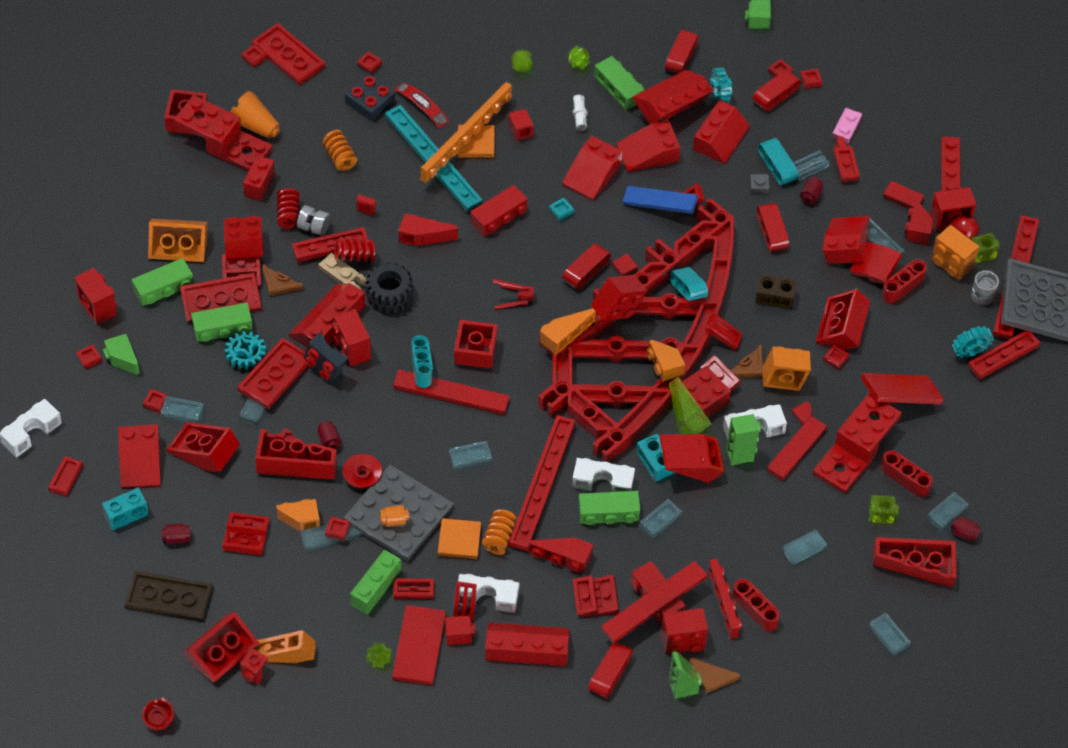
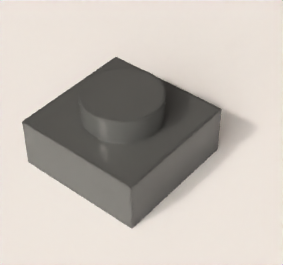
[750,174,770,193]

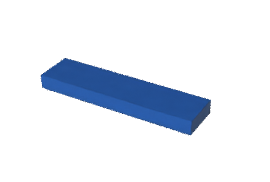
[623,186,698,214]

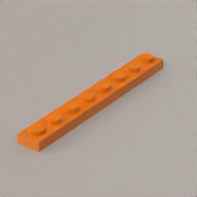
[420,82,512,183]

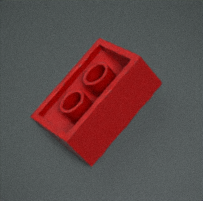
[693,100,750,165]
[816,289,870,351]
[182,611,259,682]

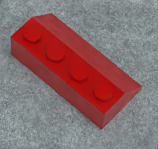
[632,70,713,124]
[289,283,365,348]
[485,622,569,666]

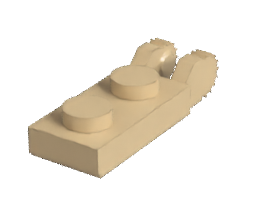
[319,253,366,290]

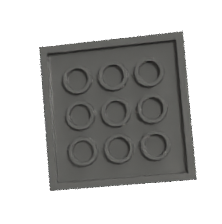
[1001,258,1068,342]
[343,465,454,562]

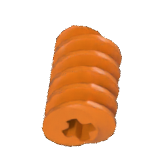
[323,130,357,171]
[482,510,517,555]

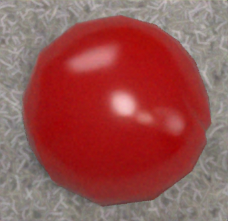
[950,216,979,241]
[142,698,174,731]

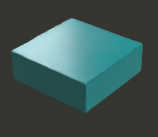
[549,198,574,222]

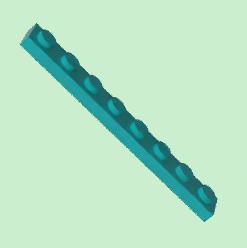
[385,105,483,213]

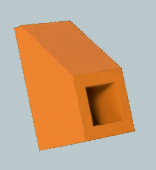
[647,340,685,381]
[276,499,320,532]

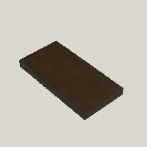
[124,571,213,622]

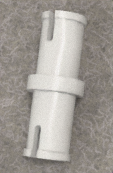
[573,95,587,131]

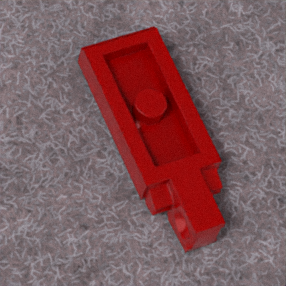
[833,136,860,182]

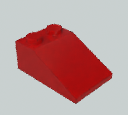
[616,120,680,173]
[562,136,623,201]
[822,216,870,264]
[166,422,240,472]
[118,424,161,489]

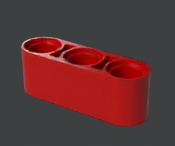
[664,30,699,74]
[752,69,801,111]
[757,203,789,251]
[562,243,611,290]
[882,259,927,303]
[881,450,933,497]
[732,579,780,631]
[588,642,633,698]

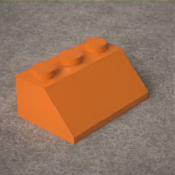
[148,219,208,262]

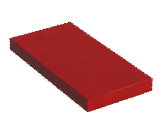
[251,23,326,85]
[180,273,262,323]
[237,338,309,410]
[861,373,944,404]
[392,605,446,685]

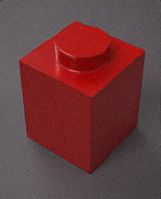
[508,109,533,141]
[445,616,475,645]

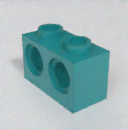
[636,434,675,482]
[102,488,149,531]

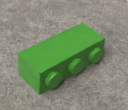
[594,56,645,111]
[131,258,194,307]
[191,303,253,342]
[726,414,761,465]
[578,491,640,525]
[350,550,401,615]

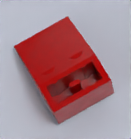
[659,434,724,483]

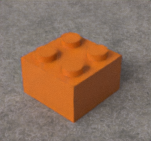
[931,225,979,281]
[762,346,811,391]

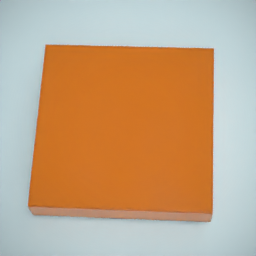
[458,125,494,158]
[438,519,481,560]

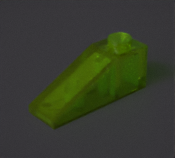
[669,377,711,434]

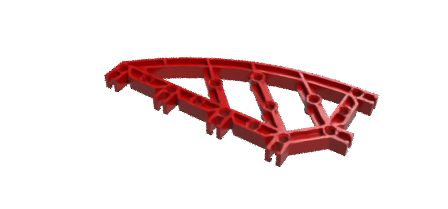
[538,198,734,463]

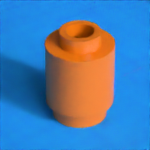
[380,505,409,527]

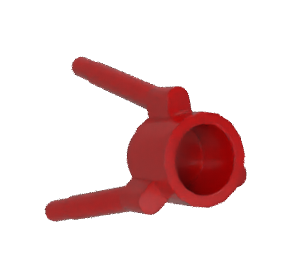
[492,279,534,310]

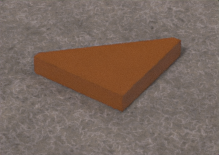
[262,265,303,296]
[730,345,763,378]
[689,658,740,693]

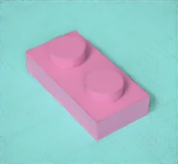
[832,108,862,144]

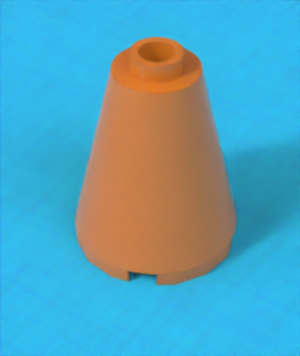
[231,91,280,138]

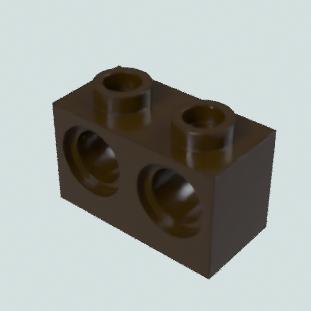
[755,274,797,309]

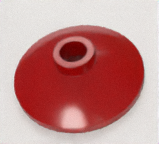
[343,454,382,488]

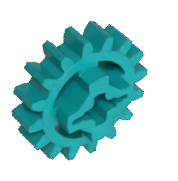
[710,67,733,104]
[952,326,994,358]
[224,331,266,370]

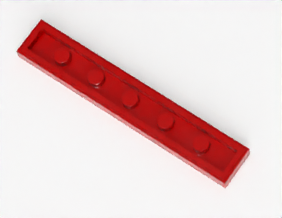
[393,370,510,415]
[601,561,707,644]

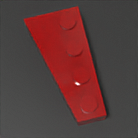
[255,429,337,480]
[872,537,956,587]

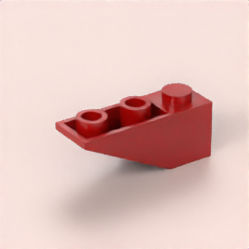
[398,214,458,246]
[528,538,594,574]

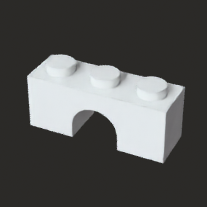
[0,399,62,458]
[723,404,787,440]
[572,458,635,492]
[458,574,519,613]

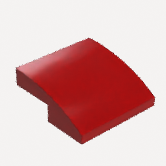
[850,242,902,284]
[222,254,261,286]
[222,512,270,556]
[573,574,620,617]

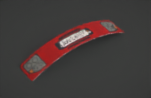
[394,83,449,129]

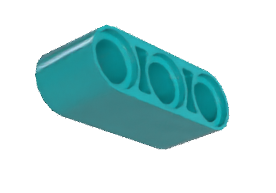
[758,138,799,185]
[670,267,708,301]
[411,335,433,388]

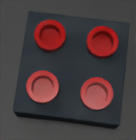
[345,73,396,122]
[303,333,348,383]

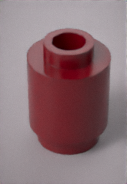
[800,177,823,204]
[317,421,341,449]
[951,516,981,541]
[161,523,190,545]

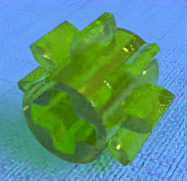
[568,46,590,69]
[511,50,533,72]
[366,642,391,668]

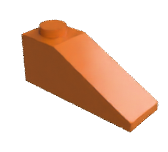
[540,308,596,355]
[254,630,316,663]

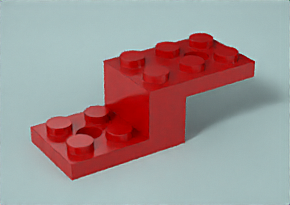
[174,95,272,172]
[812,393,902,494]

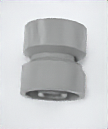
[297,205,331,236]
[971,270,999,305]

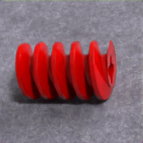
[277,188,300,229]
[334,237,375,264]

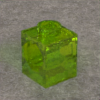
[971,232,1000,263]
[869,495,899,523]

